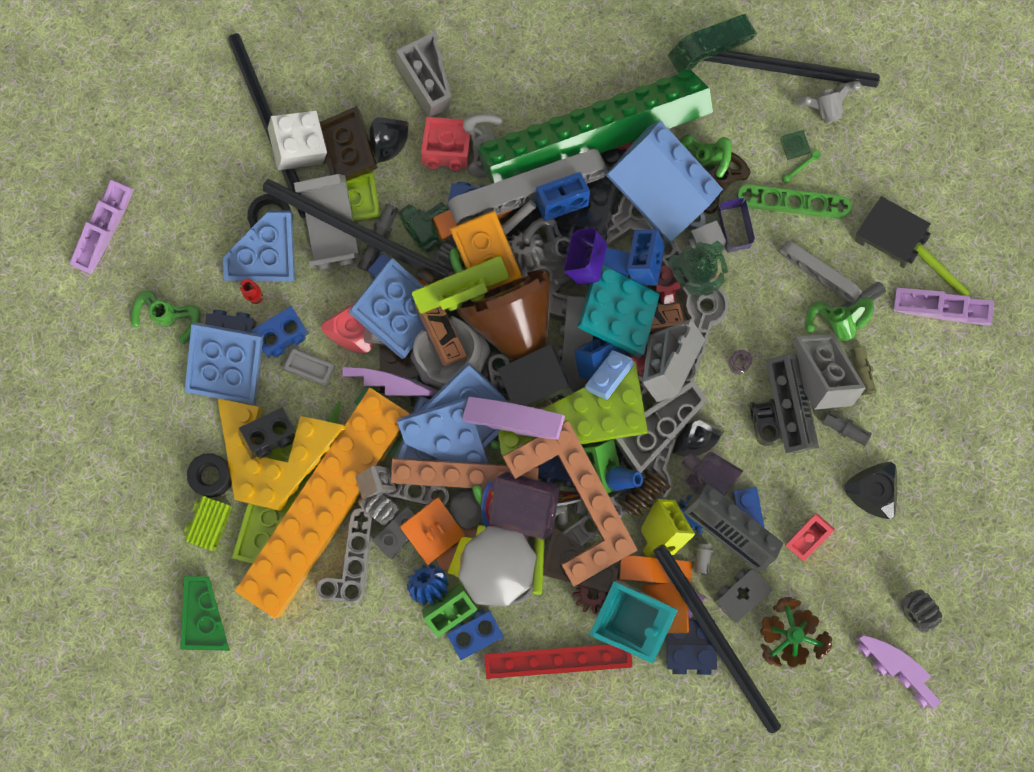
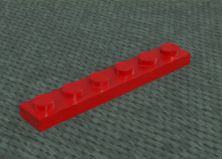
[484,644,632,679]

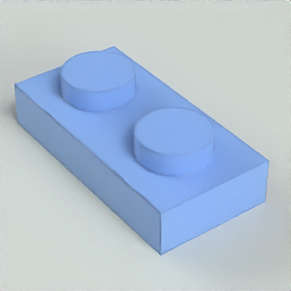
[585,350,634,400]

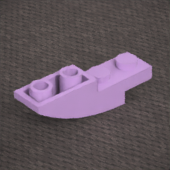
[855,635,941,709]

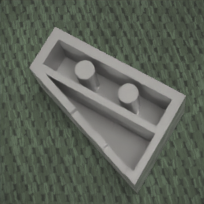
[395,31,451,117]
[643,319,705,402]

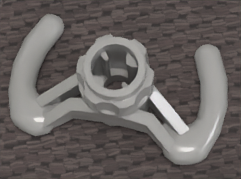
[793,81,862,123]
[463,113,503,177]

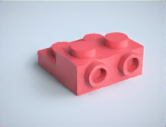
[421,117,471,171]

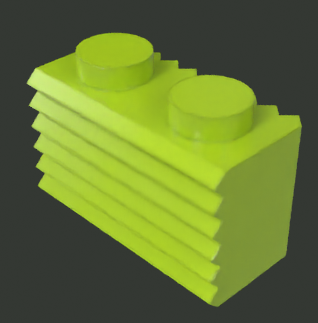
[183,496,233,552]

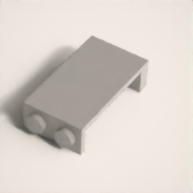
[294,174,360,270]

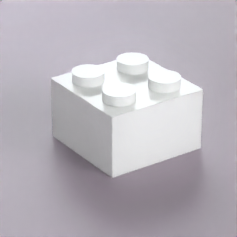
[268,111,327,170]

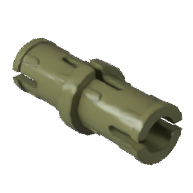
[850,346,877,396]

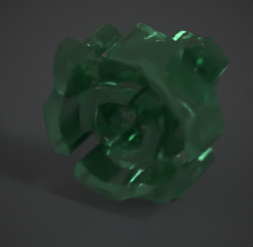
[398,202,449,254]
[669,241,728,296]

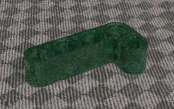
[668,14,757,73]

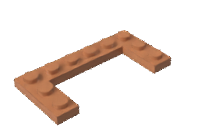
[502,420,637,587]

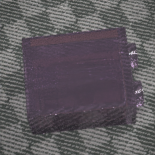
[488,472,560,540]

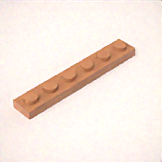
[391,458,539,489]

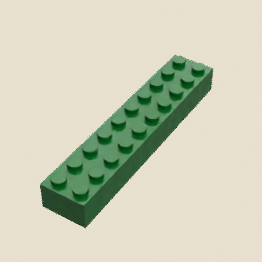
[477,70,713,184]

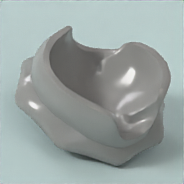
[410,316,490,388]
[459,526,537,606]

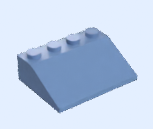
[606,121,723,243]

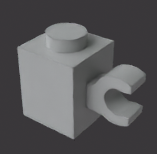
[687,212,726,257]

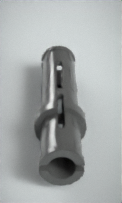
[357,203,399,272]

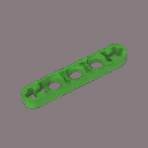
[737,185,852,219]

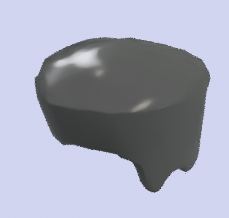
[449,489,483,529]

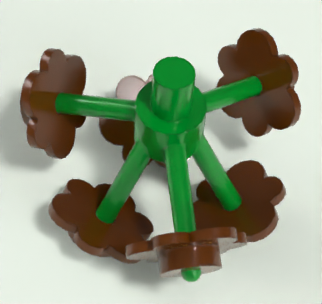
[760,597,832,668]

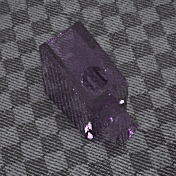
[682,452,743,496]

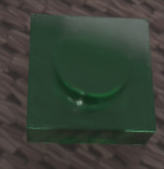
[780,130,811,160]

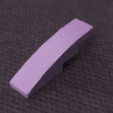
[70,179,134,274]
[894,288,994,326]
[343,367,438,396]
[462,397,565,440]

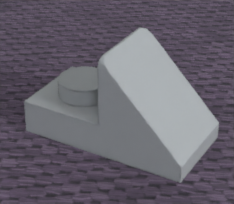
[356,466,396,499]

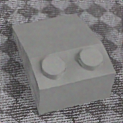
[794,334,866,410]

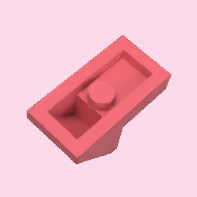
[785,513,835,562]

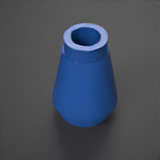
[606,467,643,491]

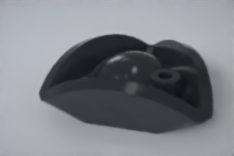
[370,117,409,163]
[672,418,725,457]
[845,462,897,519]

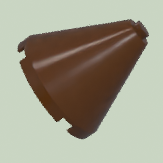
[457,269,550,362]

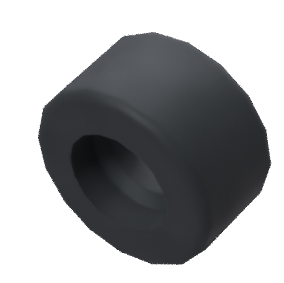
[187,453,232,497]

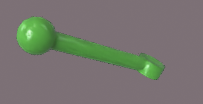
[782,150,821,183]

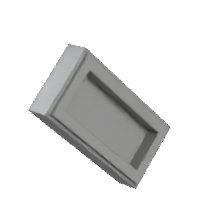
[283,348,336,387]

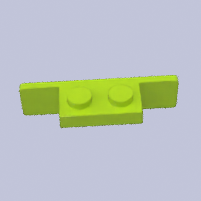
[412,256,509,314]

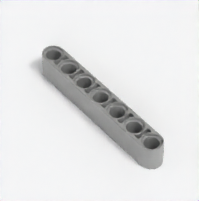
[448,149,608,225]

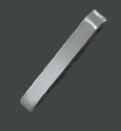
[779,241,862,303]

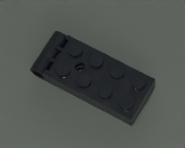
[557,149,626,254]

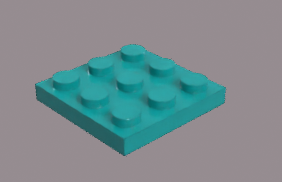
[577,265,660,358]

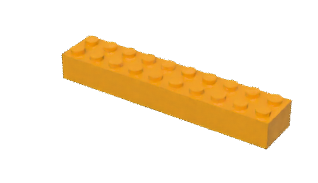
[235,388,410,618]

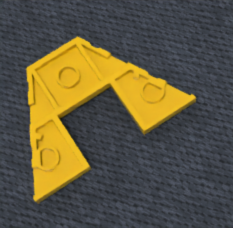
[218,398,346,511]

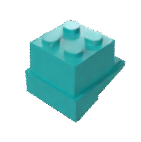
[589,580,678,664]

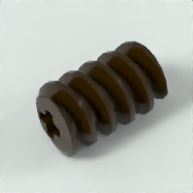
[616,467,671,519]

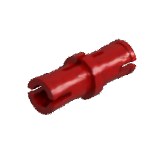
[240,279,263,304]

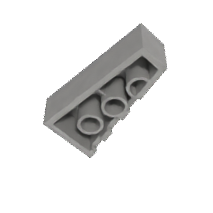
[614,380,707,474]

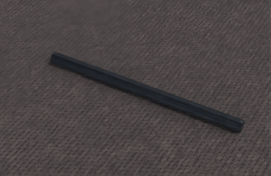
[228,33,306,218]
[676,43,880,88]
[262,179,450,277]
[653,545,781,734]

